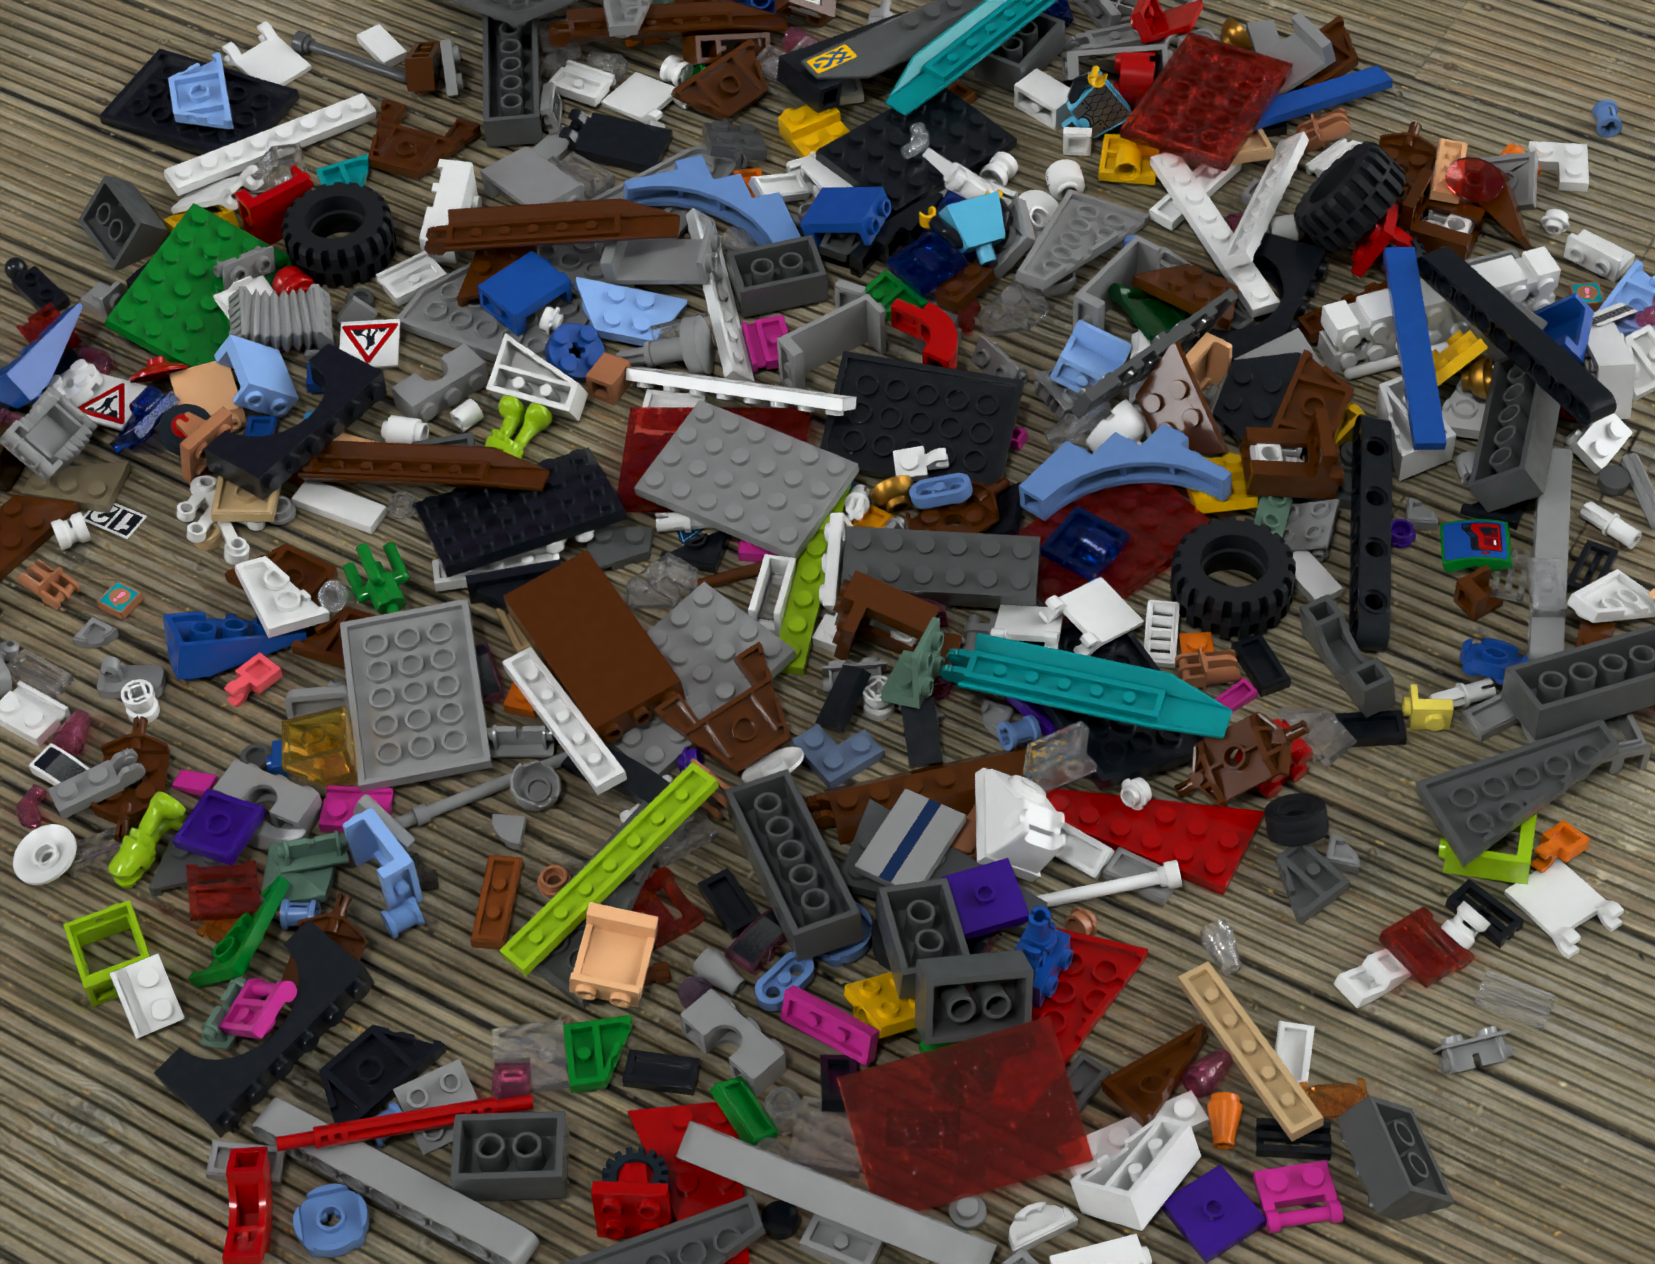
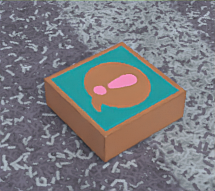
[1568,281,1605,311]
[97,580,144,620]

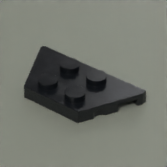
[1213,352,1301,443]
[319,1024,446,1123]

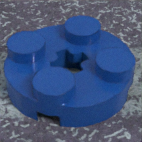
[545,323,605,383]
[1460,638,1528,685]

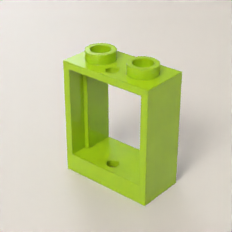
[1438,813,1537,885]
[63,900,151,1007]

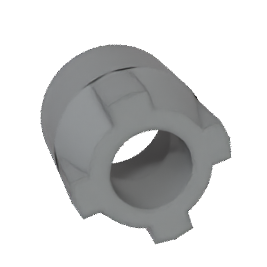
[1455,451,1476,486]

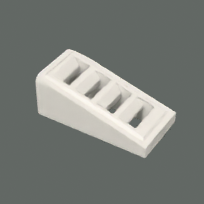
[1144,600,1180,668]

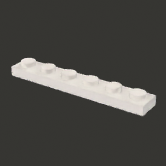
[502,647,627,795]

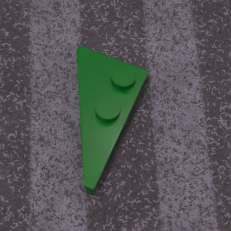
[188,875,290,988]

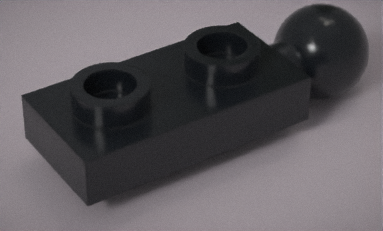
[4,257,71,320]

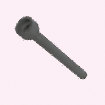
[291,31,407,83]

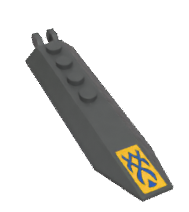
[801,0,984,80]

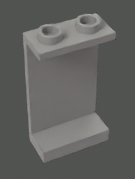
[1217,12,1336,107]
[1061,44,1173,81]
[480,146,586,205]
[600,222,721,285]
[1072,235,1161,332]
[777,294,887,390]

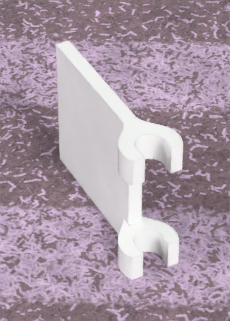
[222,21,312,86]
[601,72,690,128]
[171,165,264,214]
[1038,577,1144,656]
[991,605,1065,649]
[1504,858,1624,959]

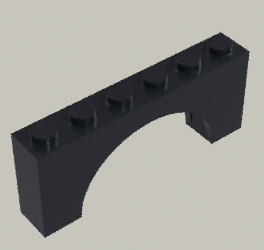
[776,11,910,113]
[1209,232,1329,365]
[204,343,387,500]
[154,920,375,1138]

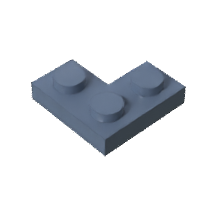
[791,724,884,789]

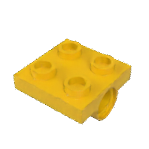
[1098,134,1161,185]
[844,972,916,1038]

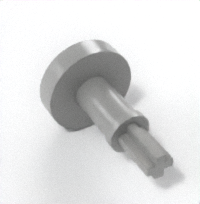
[617,315,714,375]

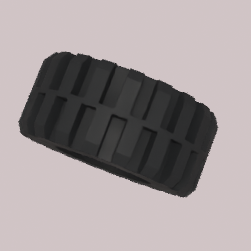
[1294,141,1406,253]
[281,182,397,289]
[1170,517,1296,640]

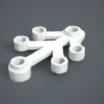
[177,475,266,565]

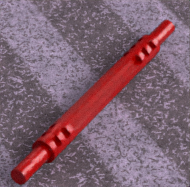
[276,1094,533,1152]

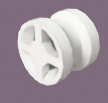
[660,55,694,87]

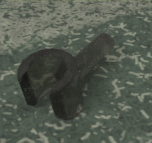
[411,853,439,892]

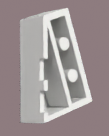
[419,159,482,264]
[1580,322,1640,419]
[486,333,588,421]
[1375,376,1456,481]
[1069,1115,1201,1231]

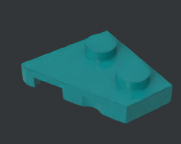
[315,154,370,187]

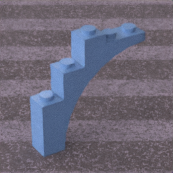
[623,155,801,246]
[1019,423,1232,521]

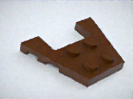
[368,99,481,180]
[653,642,791,776]

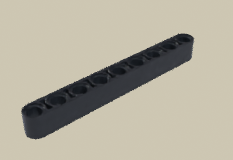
[1417,246,1617,426]

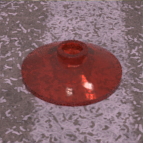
[1445,157,1504,202]

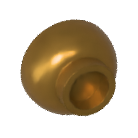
[1218,17,1253,55]
[1461,354,1493,399]
[870,475,913,514]

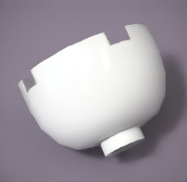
[1086,399,1145,452]

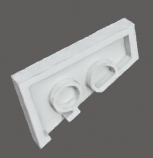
[235,556,330,638]

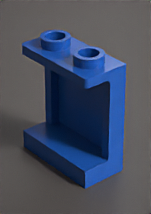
[800,187,891,247]
[477,251,572,337]
[1533,293,1594,364]

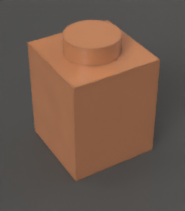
[586,352,633,406]

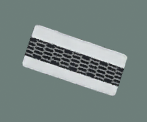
[1592,303,1637,327]

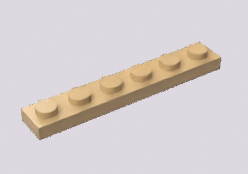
[1178,961,1324,1141]

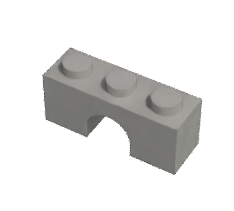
[391,343,489,423]
[213,759,323,839]
[680,989,787,1098]

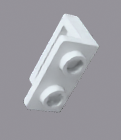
[1564,413,1633,474]

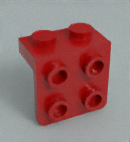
[1130,0,1204,44]

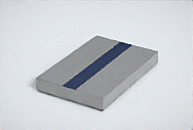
[854,788,966,886]

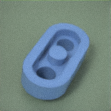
[909,473,973,509]
[755,952,815,1011]

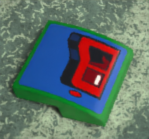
[1440,519,1513,573]

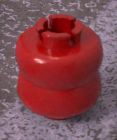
[272,266,315,296]

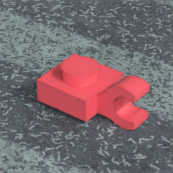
[224,652,283,708]

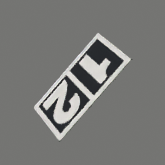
[83,503,148,539]

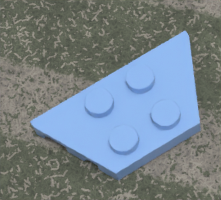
[168,52,234,129]
[1598,259,1655,337]
[574,277,687,346]

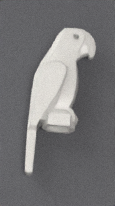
[922,147,995,201]

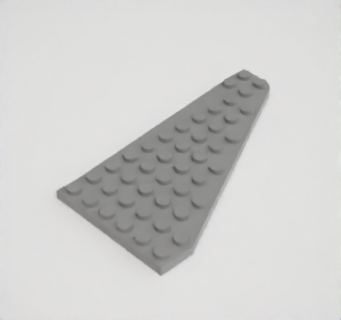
[396,146,741,362]

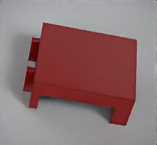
[235,165,314,245]

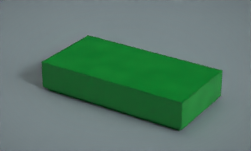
[710,1076,779,1146]

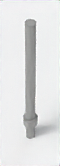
[394,752,568,829]

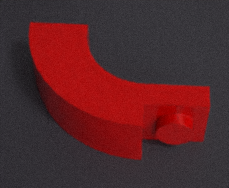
[891,298,958,369]
[222,1146,273,1264]

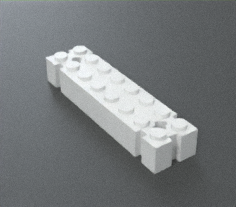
[1317,246,1561,372]

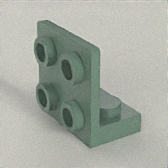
[881,617,945,709]

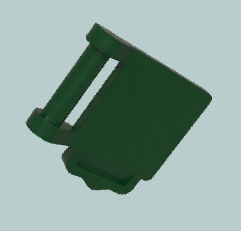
[1108,283,1192,341]

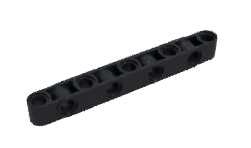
[1349,414,1392,653]

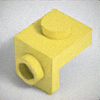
[1402,684,1454,731]

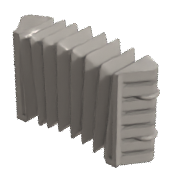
[228,284,334,353]
[0,385,98,482]

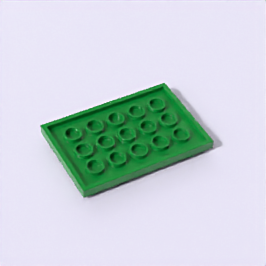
[104,203,291,368]

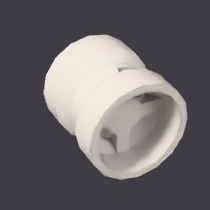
[980,152,1018,187]
[51,511,91,551]
[862,675,895,721]
[121,679,160,724]
[1441,901,1491,950]

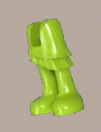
[484,395,553,459]
[108,791,188,889]

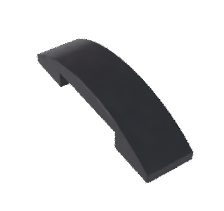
[561,747,670,804]

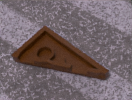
[1101,1023,1208,1127]

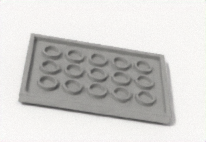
[634,400,859,560]
[607,582,796,777]
[340,599,493,793]

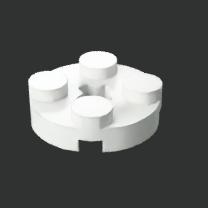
[46,359,102,407]

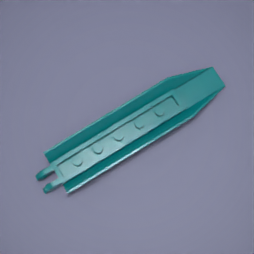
[885,0,1057,116]
[940,633,1233,739]

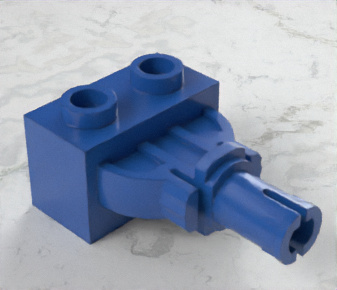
[1014,906,1074,1009]

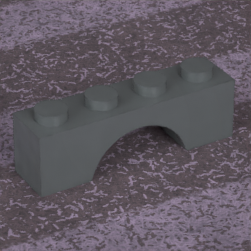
[1299,594,1396,718]

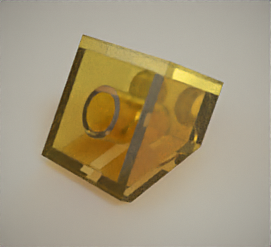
[282,705,357,786]

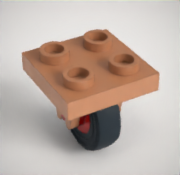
[158,404,233,484]

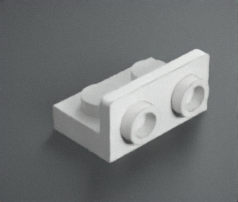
[1563,229,1635,282]

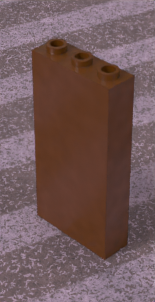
[503,550,686,744]

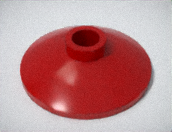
[129,356,189,383]

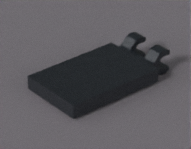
[559,109,673,172]

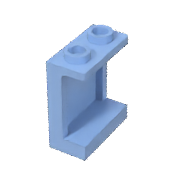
[1049,320,1132,405]
[214,334,299,419]
[343,807,424,911]

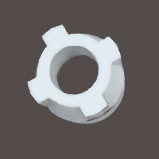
[450,398,484,432]

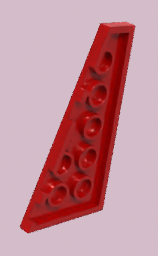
[1046,788,1264,895]
[990,927,1148,1118]
[627,1102,750,1264]

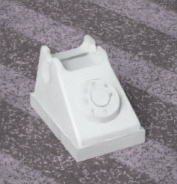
[975,768,1066,882]

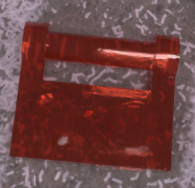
[185,860,260,922]
[631,866,704,951]
[1379,907,1474,988]

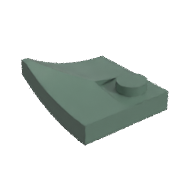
[259,843,337,909]

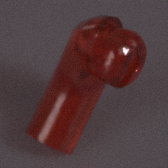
[955,299,981,334]

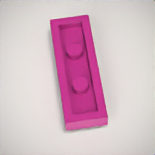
[780,985,879,1066]

